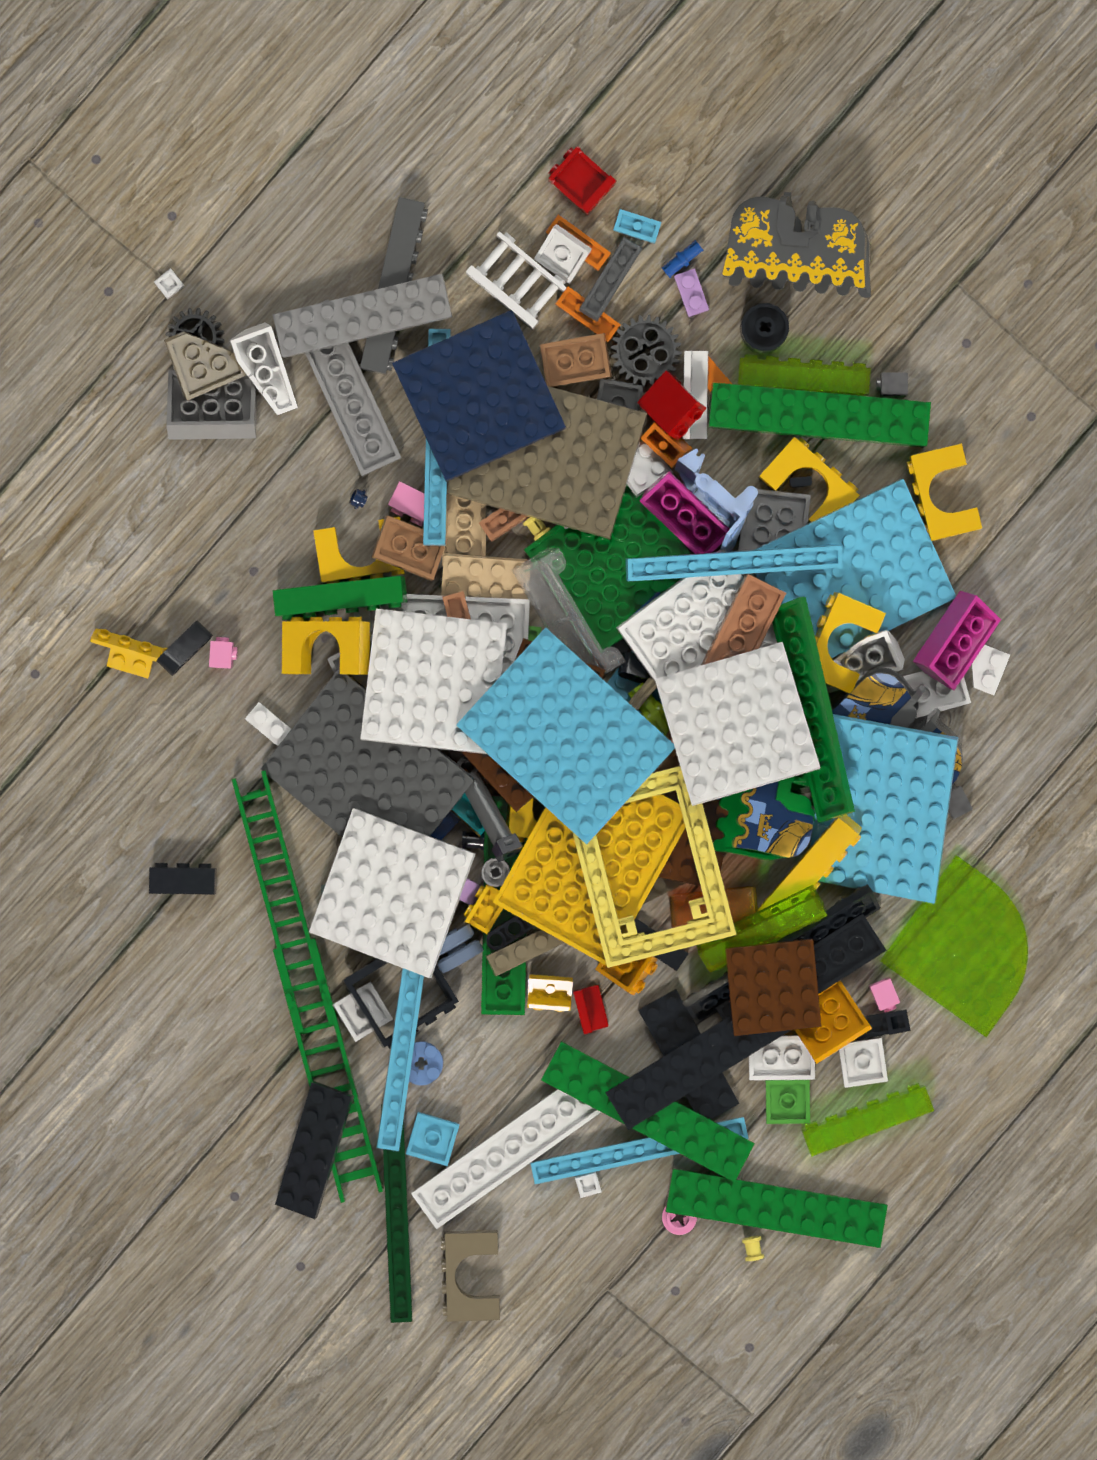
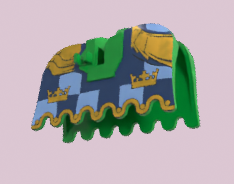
[713,773,816,861]

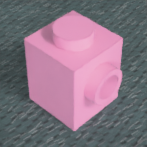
[209,637,238,669]

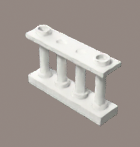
[466,231,567,330]

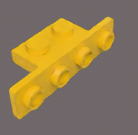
[90,628,167,679]

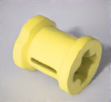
[522,517,551,541]
[742,1236,765,1261]

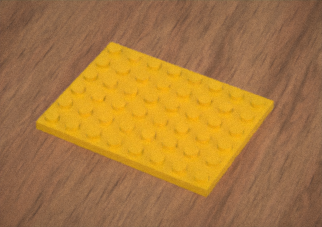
[493,794,686,966]

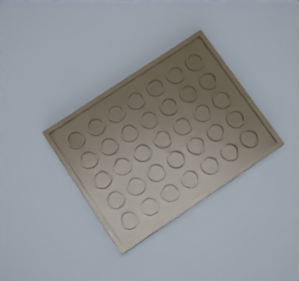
[447,386,647,539]

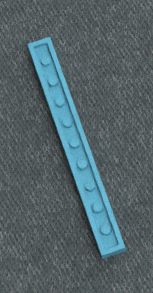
[423,329,451,546]
[626,545,843,581]
[376,968,424,1151]
[530,1117,749,1184]

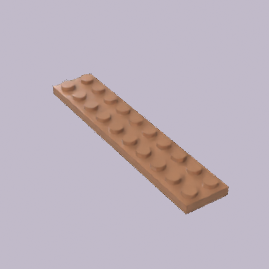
[653,574,786,773]

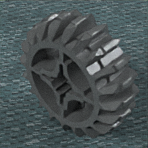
[165,308,225,345]

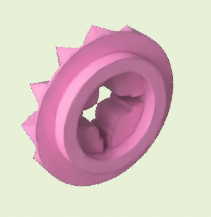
[662,1206,697,1235]

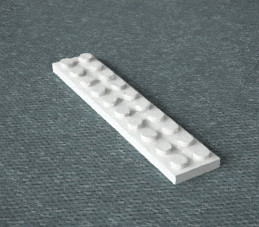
[411,1089,601,1229]

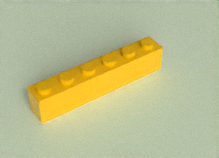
[757,815,862,928]

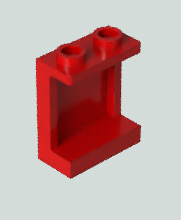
[548,146,617,216]
[637,370,706,440]

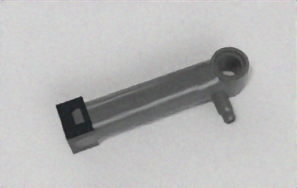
[457,756,522,863]

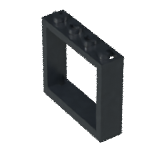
[341,958,459,1049]

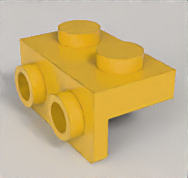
[464,884,503,935]
[527,974,573,1012]

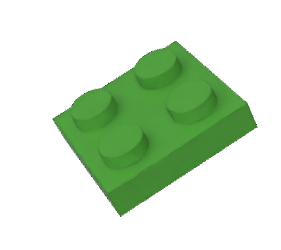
[765,1080,810,1124]

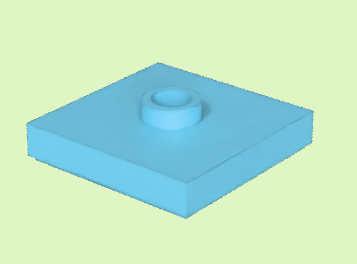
[406,1112,460,1166]

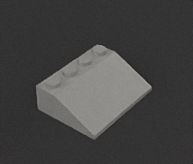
[166,370,257,440]

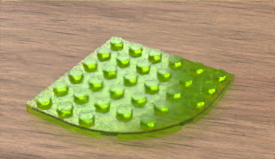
[879,855,1028,1038]

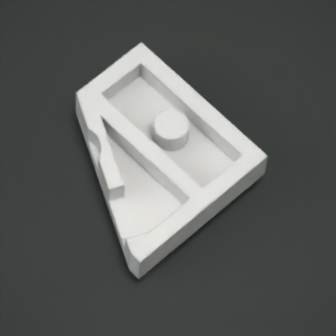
[971,645,1010,695]

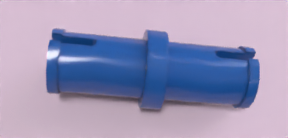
[661,240,704,278]

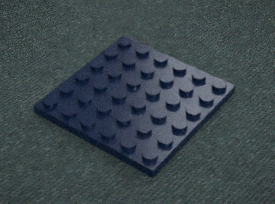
[392,310,566,482]

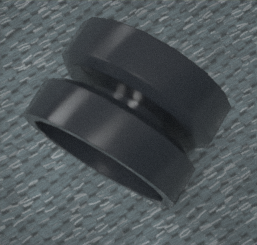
[740,303,789,354]

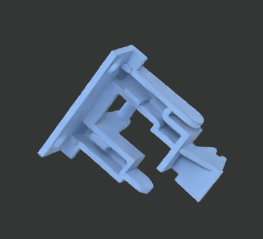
[675,449,758,552]

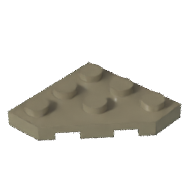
[164,332,246,401]

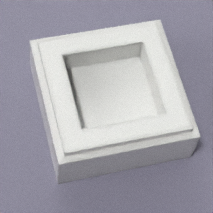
[154,268,184,299]
[575,1172,602,1198]

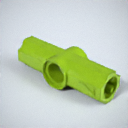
[628,683,669,736]

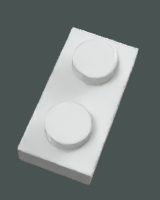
[245,702,291,746]

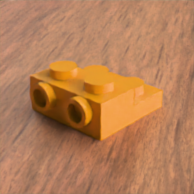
[595,956,658,995]

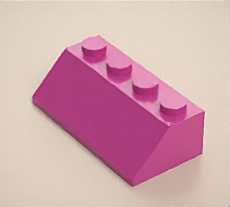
[640,471,730,554]
[913,591,1001,690]

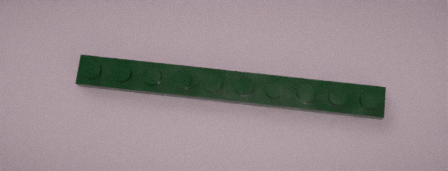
[381,1104,413,1323]

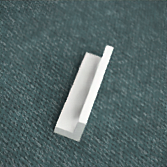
[683,351,709,439]

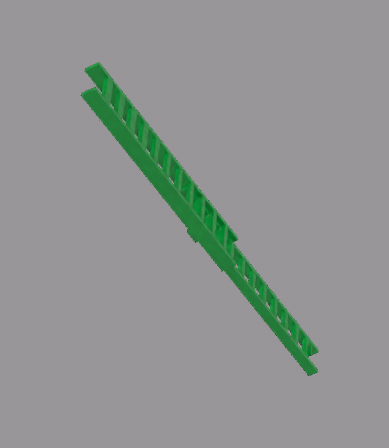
[231,770,384,1203]

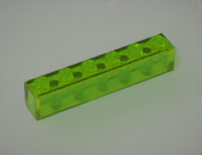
[737,354,871,396]
[696,885,827,973]
[801,1083,934,1157]

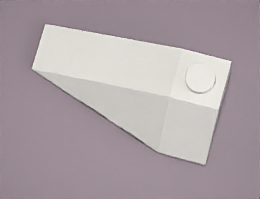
[230,323,298,415]
[826,630,905,693]

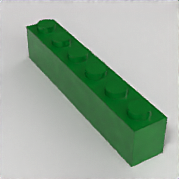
[272,576,408,621]

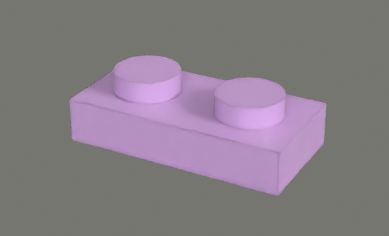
[674,269,709,318]

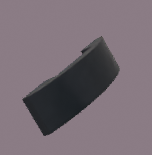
[853,1009,911,1041]

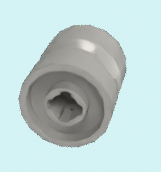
[481,858,510,887]

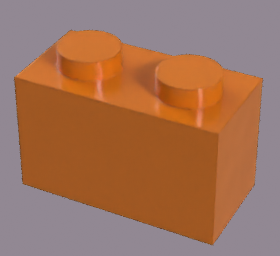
[641,422,693,468]

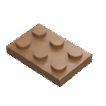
[540,333,612,387]
[371,516,448,581]

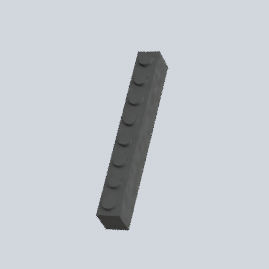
[360,197,428,375]

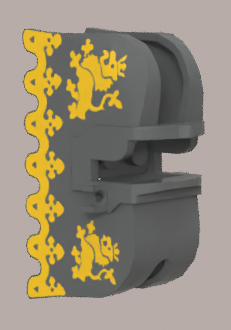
[722,192,871,298]

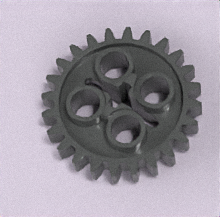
[611,315,682,386]

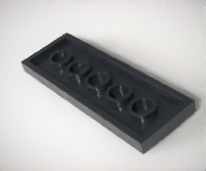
[638,989,740,1120]
[275,1081,354,1219]

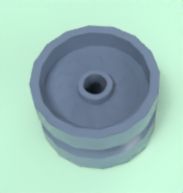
[437,924,484,974]

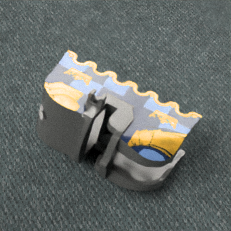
[831,668,963,785]

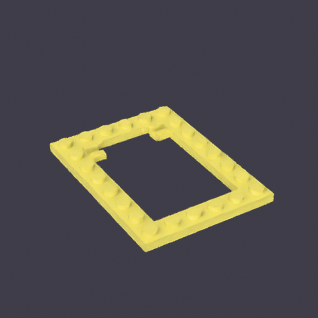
[573,766,736,968]

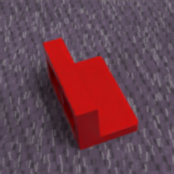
[573,985,609,1034]

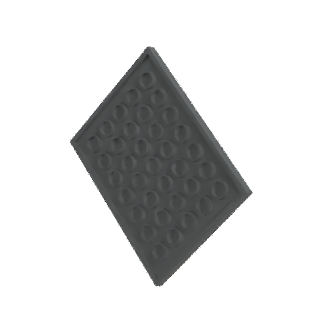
[261,668,476,837]

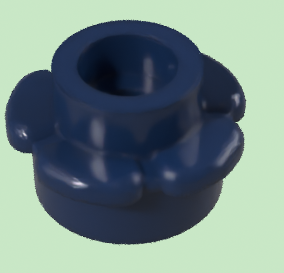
[349,488,368,509]

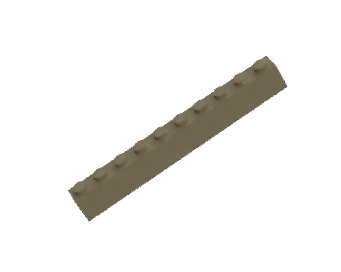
[486,877,685,976]

